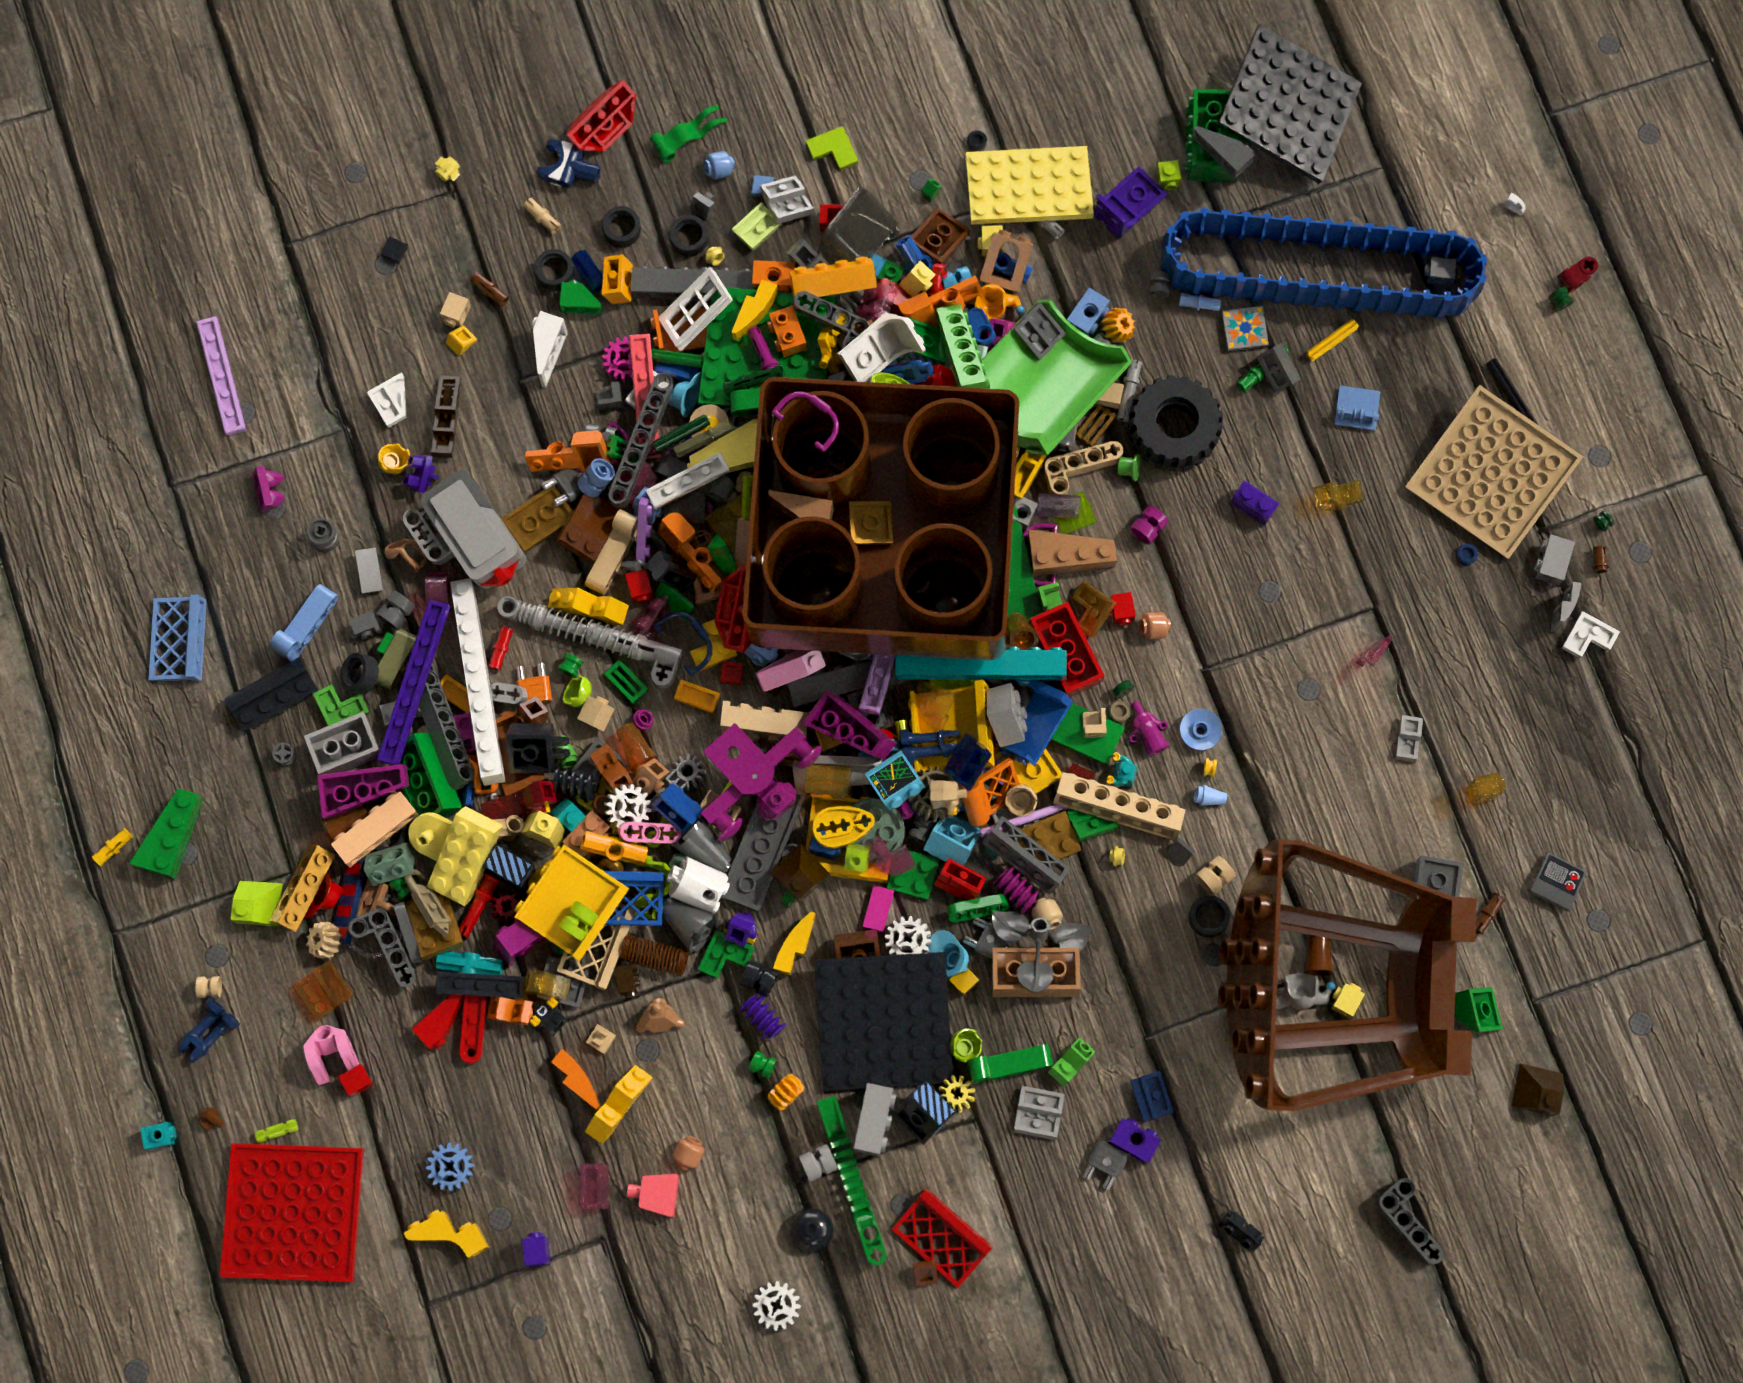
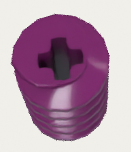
[992,867,1039,914]

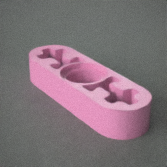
[618,822,681,844]

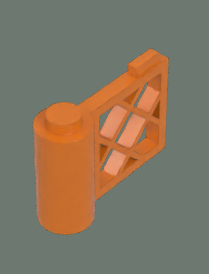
[958,758,1020,827]

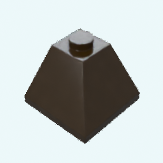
[770,844,830,904]
[1511,1063,1564,1116]

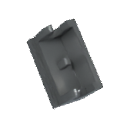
[1257,343,1301,392]

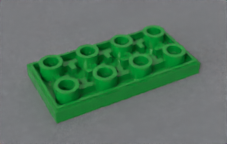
[1051,703,1125,766]

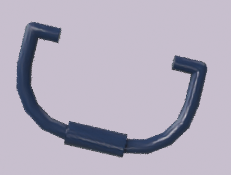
[653,612,712,676]

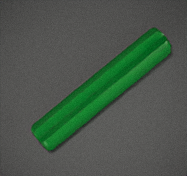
[651,349,704,368]

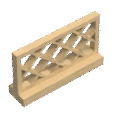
[556,903,636,991]

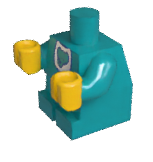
[1106,752,1138,789]

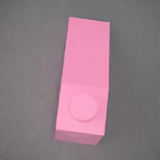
[755,650,826,692]

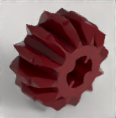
[489,889,525,926]

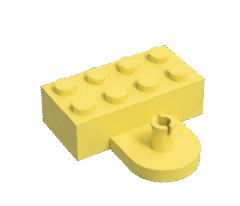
[409,806,503,906]

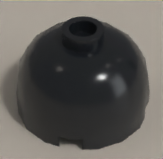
[790,1208,834,1253]

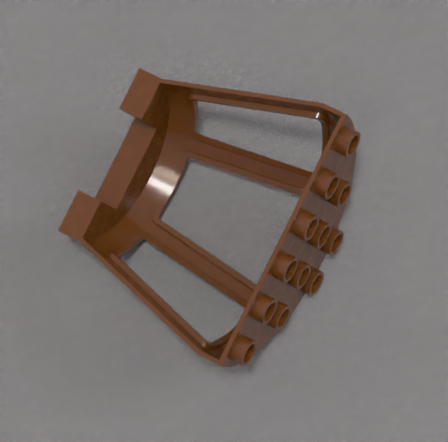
[1218,839,1477,1111]

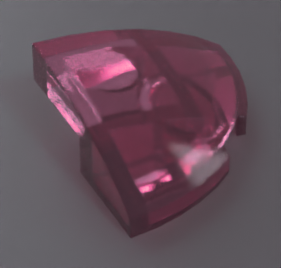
[1356,635,1394,667]

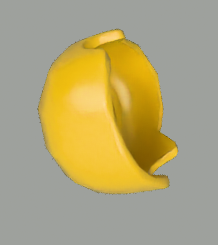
[377,444,410,474]

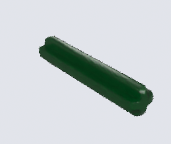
[652,415,710,452]

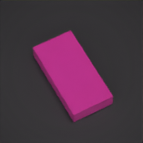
[863,885,894,933]

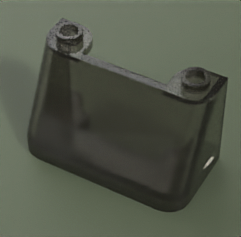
[817,186,901,265]

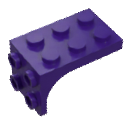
[1093,166,1167,239]

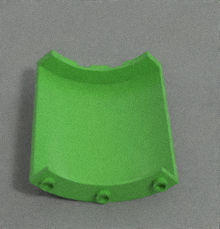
[956,300,1132,455]

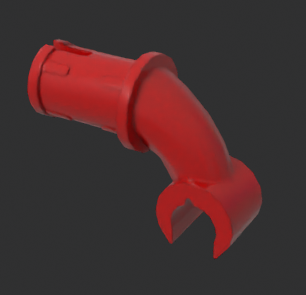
[928,263,948,296]

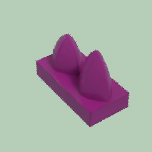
[252,466,285,513]

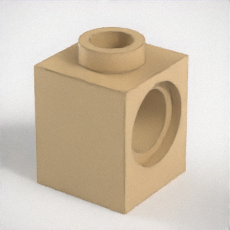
[440,292,471,327]

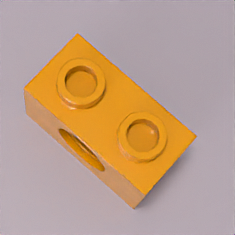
[602,254,633,304]

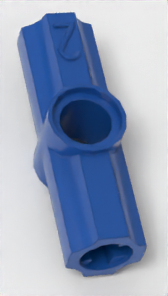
[896,236,933,297]

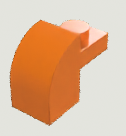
[487,997,533,1025]

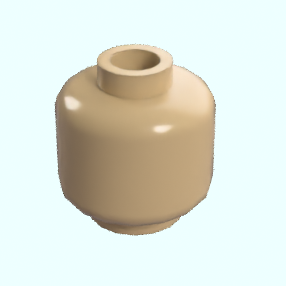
[1031,898,1063,931]

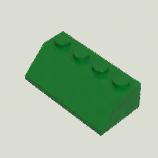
[399,733,462,819]

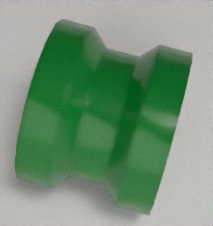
[558,653,584,678]

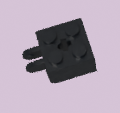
[507,723,571,773]

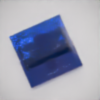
[944,733,992,791]

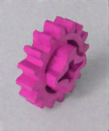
[602,336,633,382]

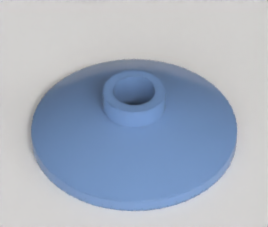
[1180,709,1222,750]

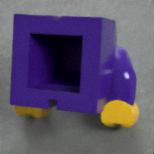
[723,912,757,947]

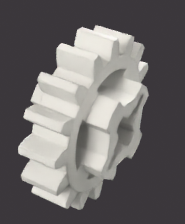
[604,784,651,831]
[885,916,932,955]
[753,1281,801,1331]

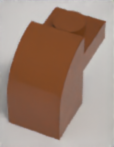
[589,743,634,791]

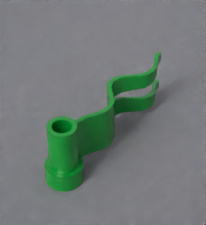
[649,105,728,163]

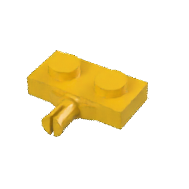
[817,327,843,374]

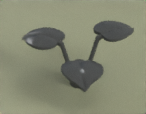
[992,911,1092,993]

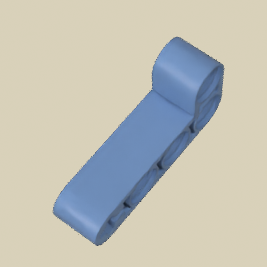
[270,584,339,662]

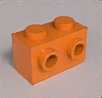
[767,306,807,358]

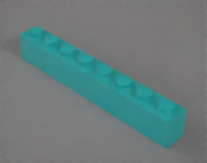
[895,647,1067,680]

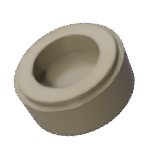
[1109,701,1131,723]

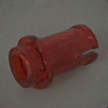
[1068,763,1096,780]

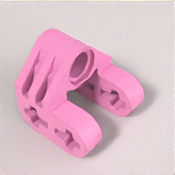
[303,1025,359,1086]

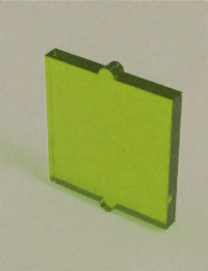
[1050,492,1097,534]

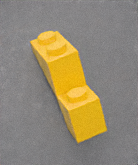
[547,588,629,625]
[585,1065,653,1144]
[404,1210,490,1259]

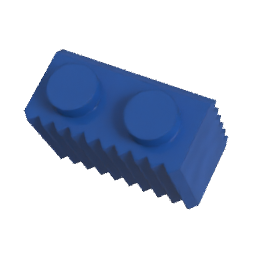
[652,782,703,834]

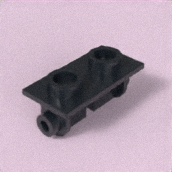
[1218,1210,1265,1253]

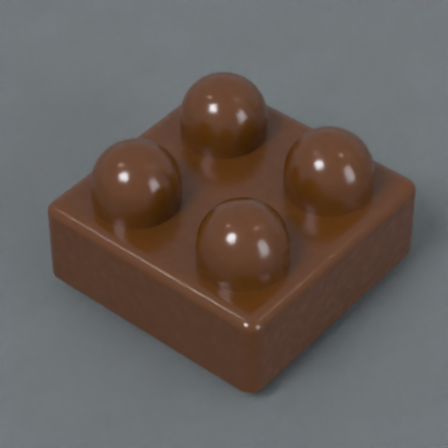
[742,377,1019,661]

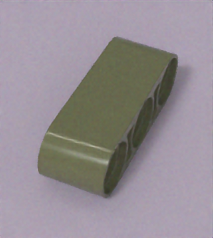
[376,628,417,691]

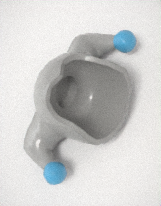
[1276,973,1335,1009]

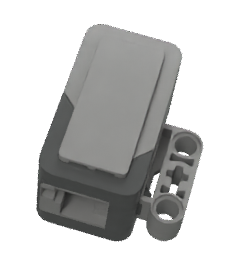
[403,470,526,589]

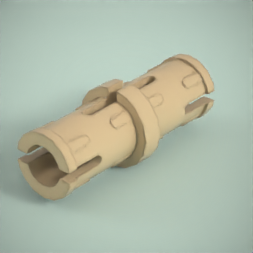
[523,198,561,234]

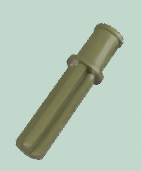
[674,419,734,458]

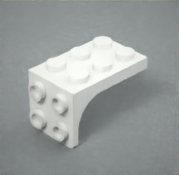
[837,313,926,382]

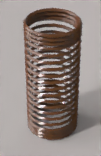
[619,934,689,977]

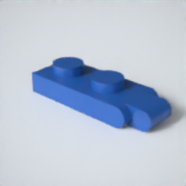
[880,359,935,384]

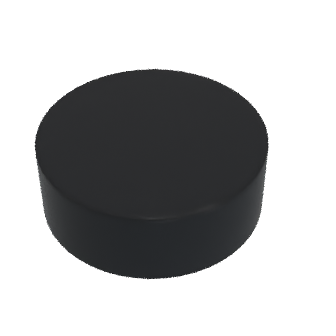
[967,130,987,152]

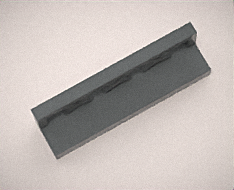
[982,816,1070,895]

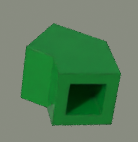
[921,179,942,202]

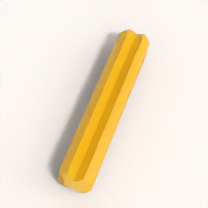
[1306,319,1359,361]

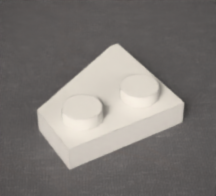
[367,372,406,428]

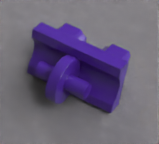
[403,454,439,493]

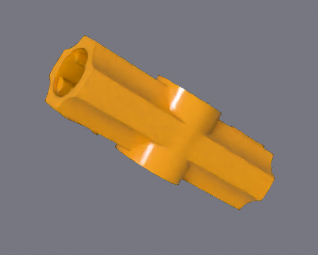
[580,831,648,866]

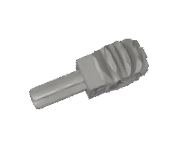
[647,754,706,812]

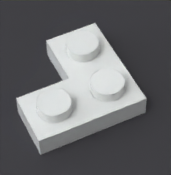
[1561,611,1620,658]

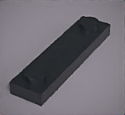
[435,972,524,998]

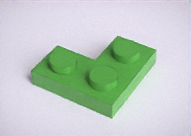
[313,684,370,726]

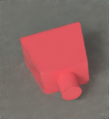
[627,1174,679,1218]

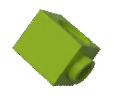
[844,844,871,872]

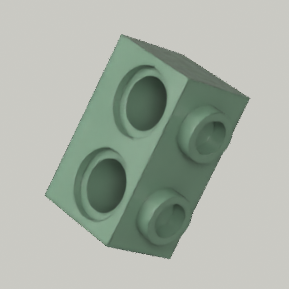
[364,843,414,886]

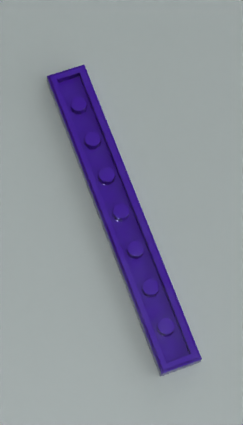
[377,600,450,765]

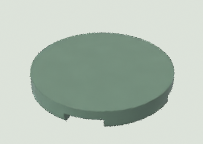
[841,798,905,862]

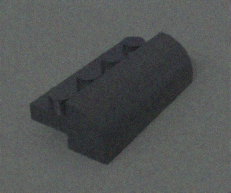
[225,657,319,733]

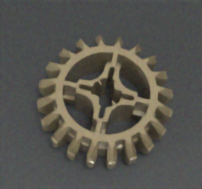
[908,766,963,823]

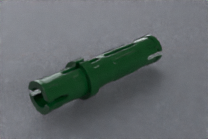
[723,364,785,395]

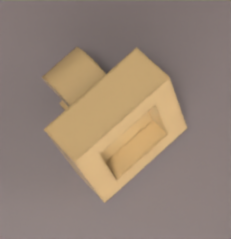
[586,1024,616,1055]

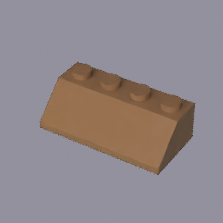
[992,948,1080,997]

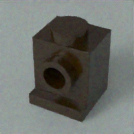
[614,964,641,998]

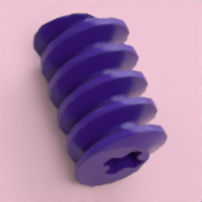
[739,994,786,1041]

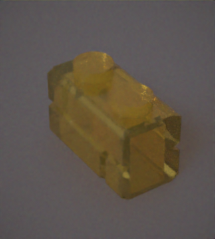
[805,764,852,799]
[1467,772,1506,806]

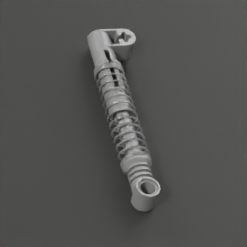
[497,596,682,688]

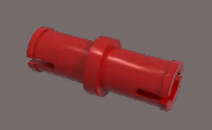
[488,626,514,671]

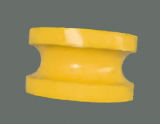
[1203,758,1217,778]

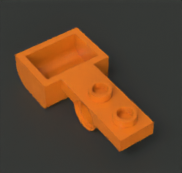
[898,275,983,328]
[525,431,614,473]
[657,512,722,592]

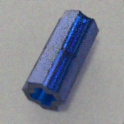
[571,250,603,293]

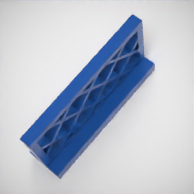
[604,871,665,926]

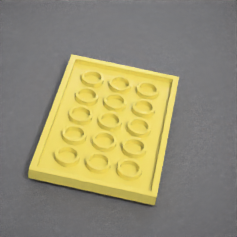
[966,146,1094,225]

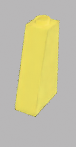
[687,419,758,473]
[519,811,566,851]

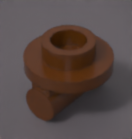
[199,1107,224,1129]

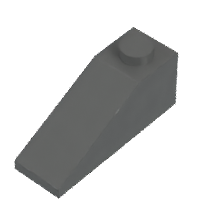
[1192,126,1255,179]

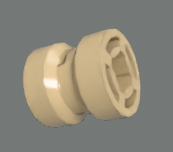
[196,976,222,998]

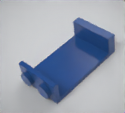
[994,680,1074,766]

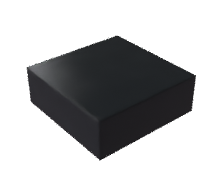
[380,236,409,264]

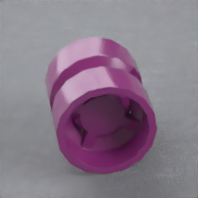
[1129,505,1169,545]

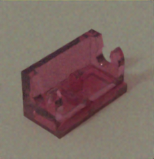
[580,1163,609,1210]

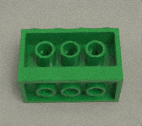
[1185,89,1242,183]

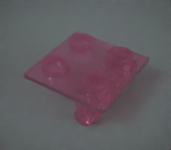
[856,281,898,320]
[633,596,670,639]

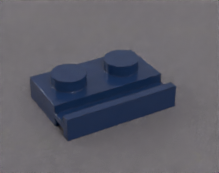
[1130,1071,1174,1123]

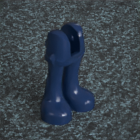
[899,729,962,766]
[177,997,240,1063]

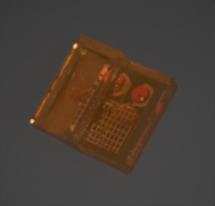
[292,960,354,1022]

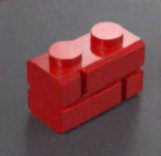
[934,858,986,901]

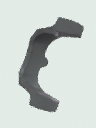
[621,529,670,572]

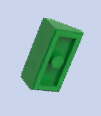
[655,582,695,622]

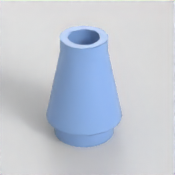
[1194,785,1227,806]

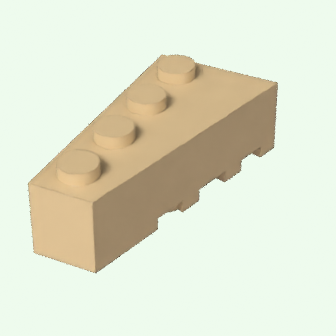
[720,701,809,743]

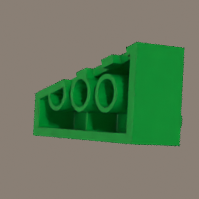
[129,789,203,880]

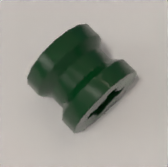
[1548,286,1574,312]

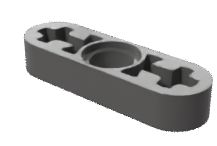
[393,902,423,964]

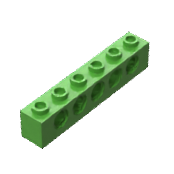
[936,304,990,389]

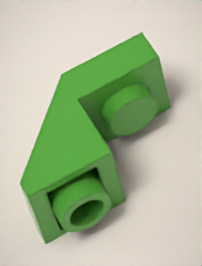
[1048,1037,1095,1087]

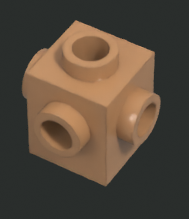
[633,758,669,796]

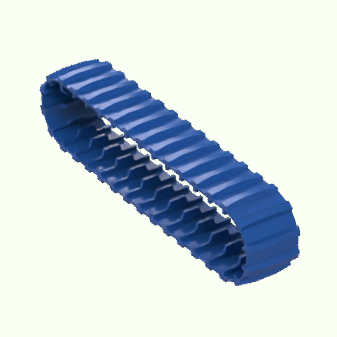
[1160,208,1487,319]

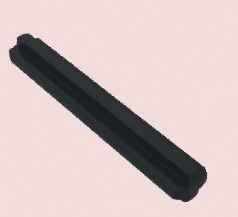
[1487,358,1538,425]

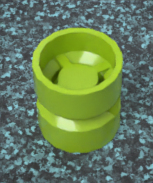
[559,901,599,941]

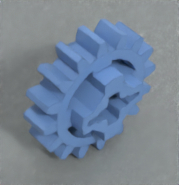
[426,1143,475,1191]

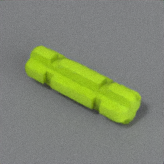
[255,1119,298,1143]

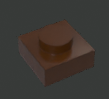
[913,1260,938,1287]

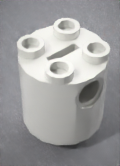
[667,857,730,914]

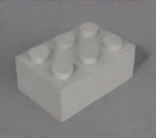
[304,712,380,775]
[854,1083,896,1157]

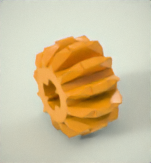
[1101,308,1136,343]
[768,1074,804,1111]

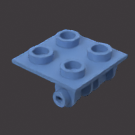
[1335,386,1380,431]

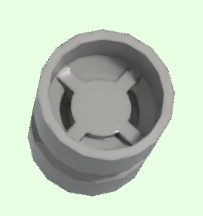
[799,1144,838,1182]

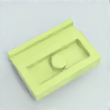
[732,202,782,251]

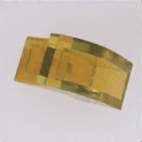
[1313,480,1364,511]
[524,969,571,1000]

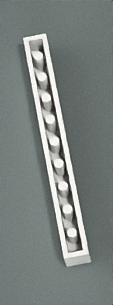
[450,578,506,786]

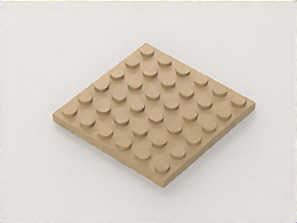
[1405,385,1583,559]

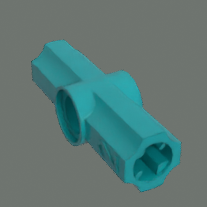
[436,951,504,975]

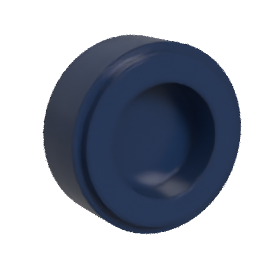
[1456,543,1478,565]

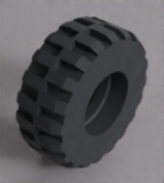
[1128,375,1223,471]

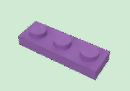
[636,497,653,562]

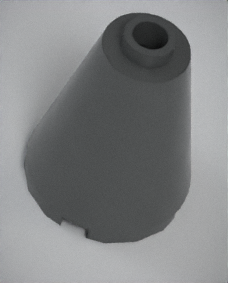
[673,816,732,873]
[662,897,719,952]

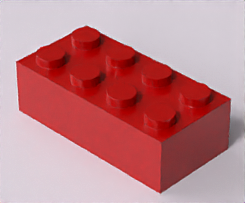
[1028,602,1105,697]

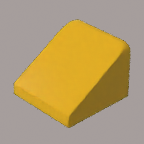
[446,325,477,356]
[949,969,979,996]

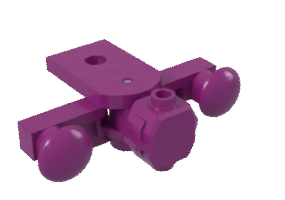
[701,723,822,841]

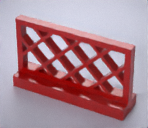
[892,1188,993,1288]

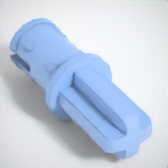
[1179,293,1221,311]

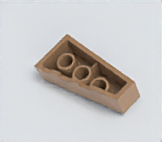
[1027,529,1117,576]

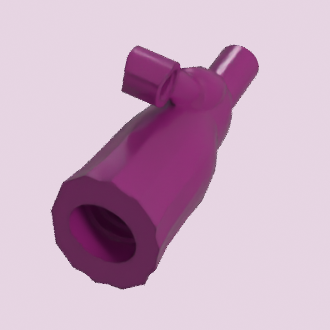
[1129,701,1170,757]

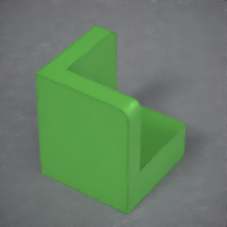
[1037,582,1062,613]

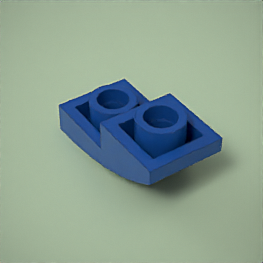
[654,362,702,382]

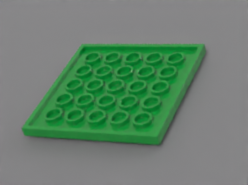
[698,286,836,408]

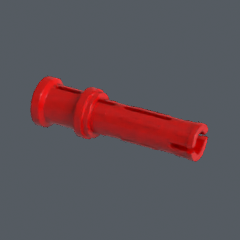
[459,873,501,938]

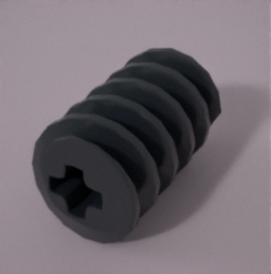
[553,766,601,801]

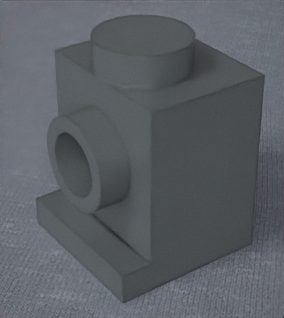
[348,610,383,640]

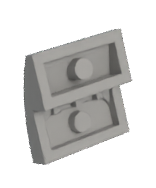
[760,176,814,224]
[1551,582,1581,632]
[1013,1086,1065,1140]

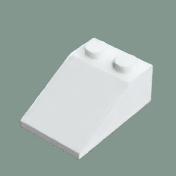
[532,311,568,388]

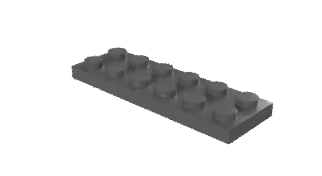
[720,781,807,913]

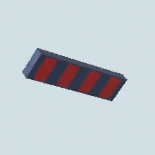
[334,859,366,945]

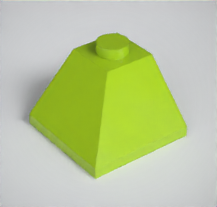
[231,881,283,926]

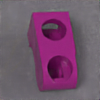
[454,712,477,754]

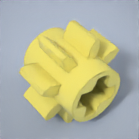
[435,156,460,182]

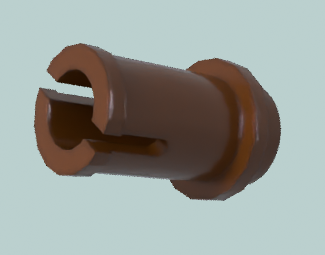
[1592,546,1609,574]

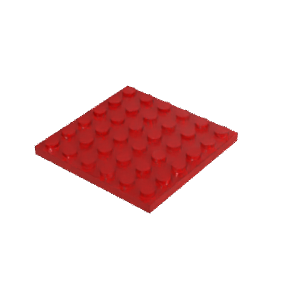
[220,1143,364,1282]

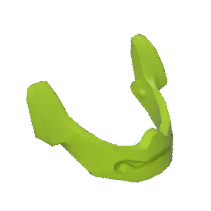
[634,856,672,908]

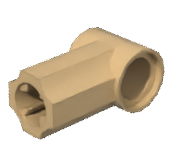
[493,815,524,841]

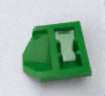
[707,535,738,577]

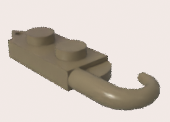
[404,869,451,937]

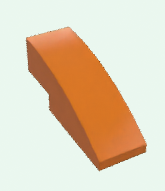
[551,1049,601,1111]

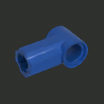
[993,252,1033,284]

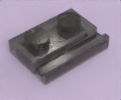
[663,493,706,523]

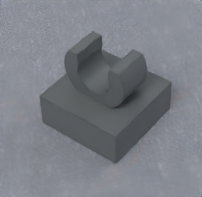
[690,192,714,220]

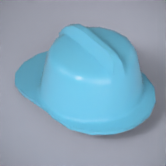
[668,372,702,418]
[927,930,969,977]

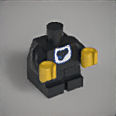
[529,997,568,1036]

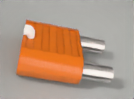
[516,663,552,704]

